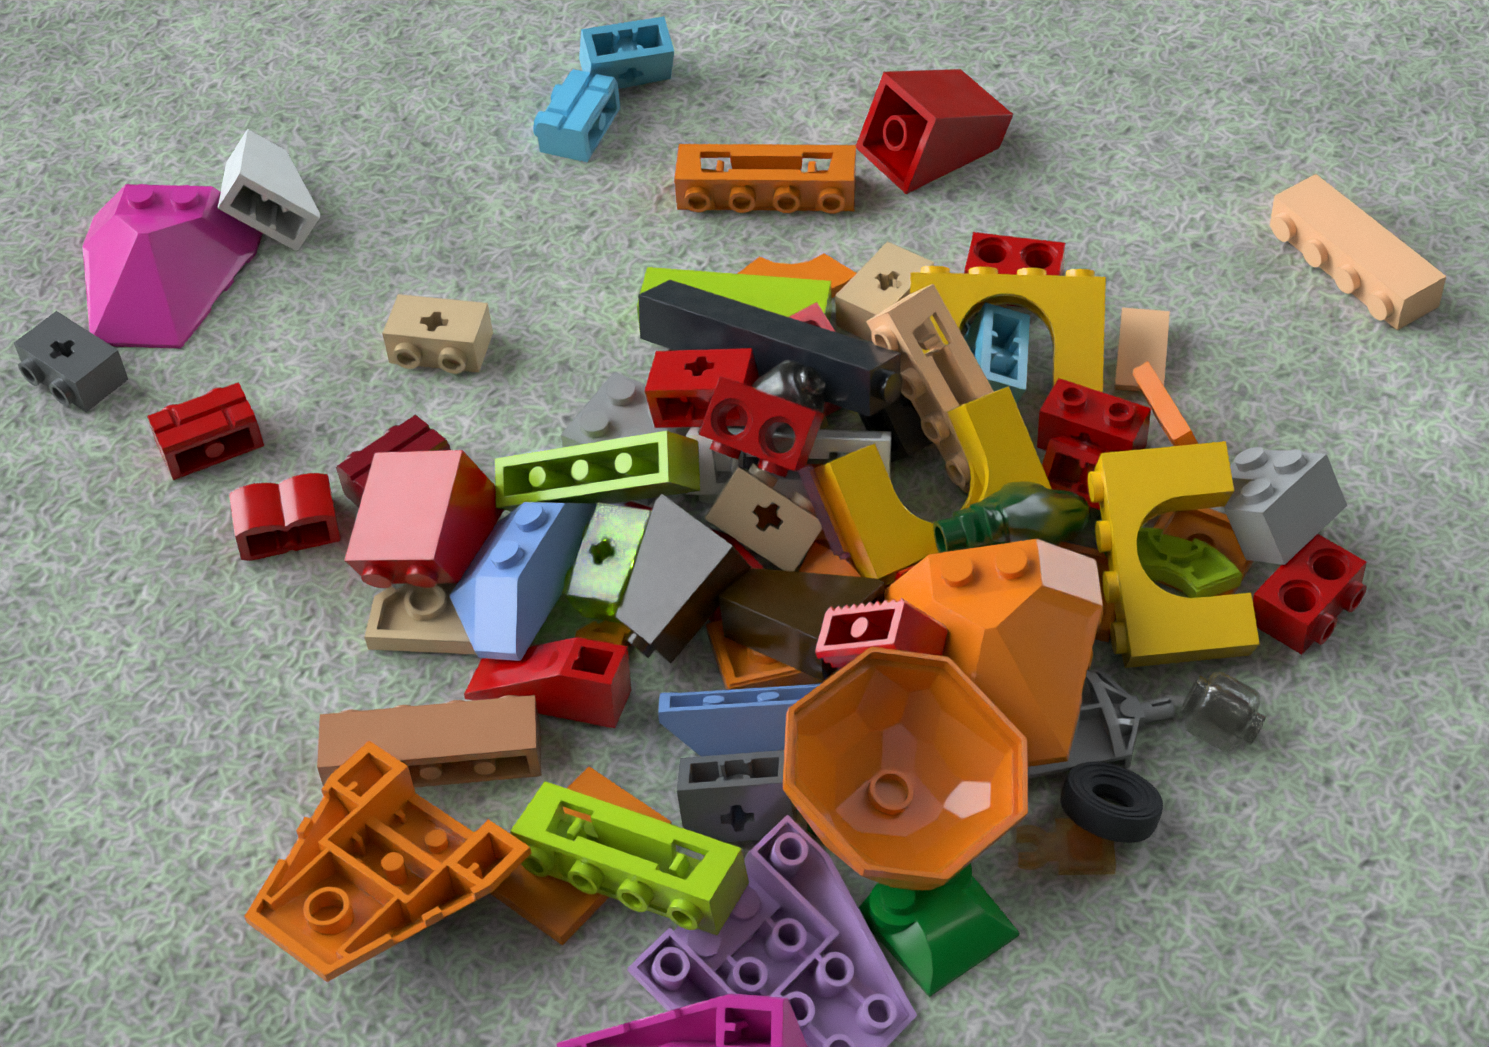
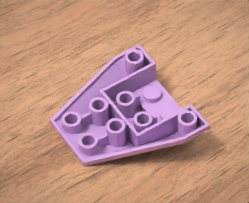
[627,814,917,1047]

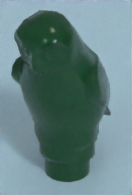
[933,481,1091,553]

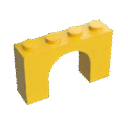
[910,266,1106,392]
[814,386,1051,586]
[1088,441,1260,668]

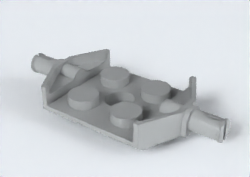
[1028,669,1175,779]

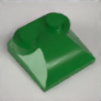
[858,863,1020,997]

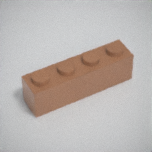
[317,695,542,788]

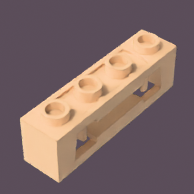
[866,284,994,493]

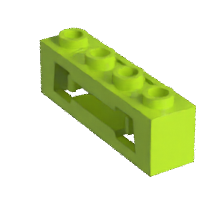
[510,781,749,936]

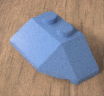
[450,502,612,661]
[658,684,820,756]

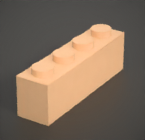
[1270,174,1446,330]

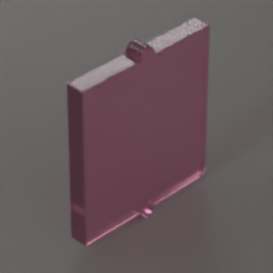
[798,464,850,560]

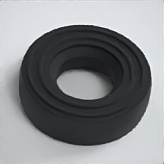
[1060,762,1163,843]

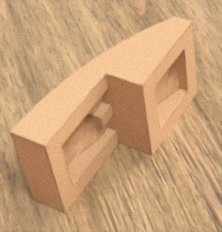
[1115,307,1170,392]

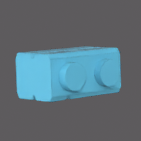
[533,69,620,162]

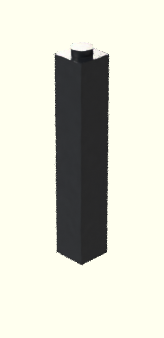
[638,280,902,417]

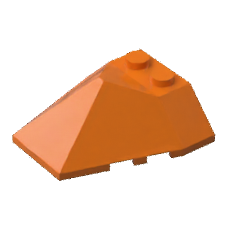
[884,539,1103,767]
[244,741,531,982]

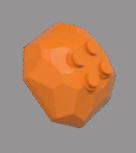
[783,647,1028,890]

